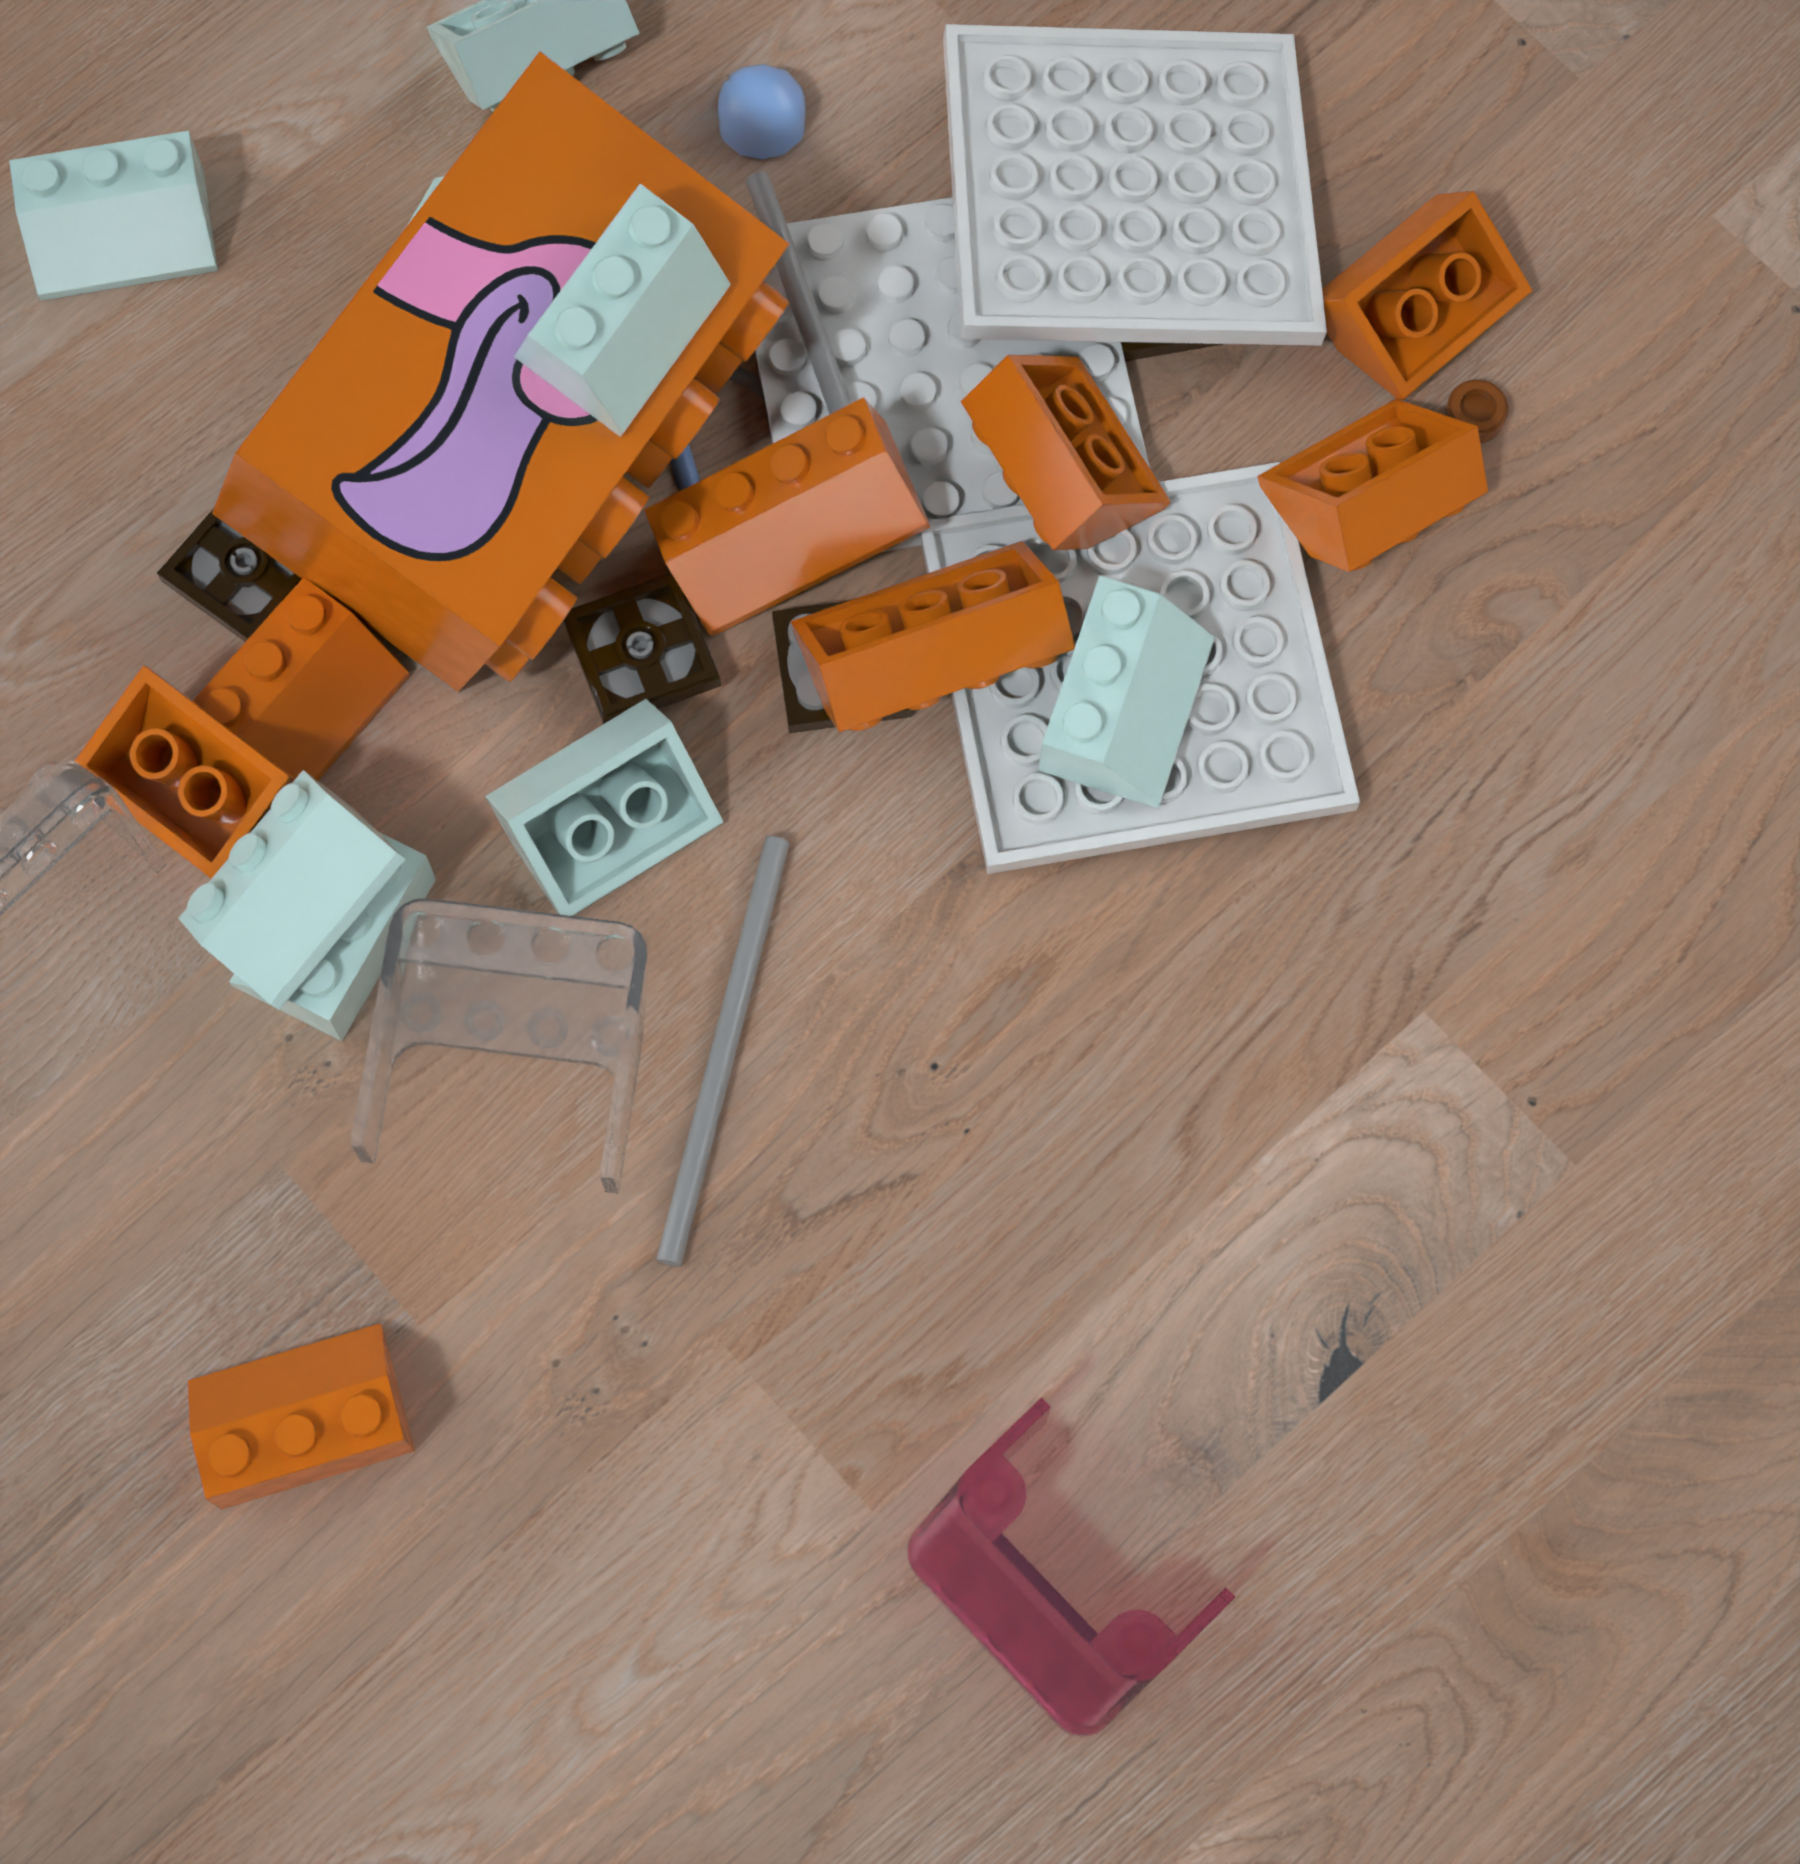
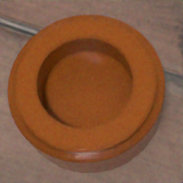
[1444,380,1508,443]

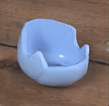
[718,64,806,160]

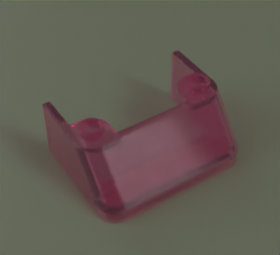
[907,1397,1235,1737]

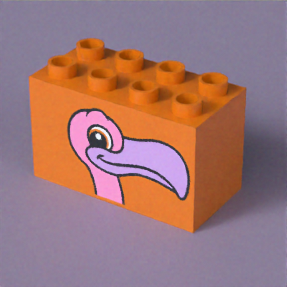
[212,51,790,692]

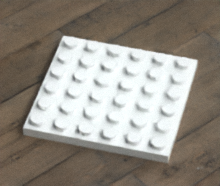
[943,24,1327,346]
[754,197,1150,552]
[920,462,1360,874]

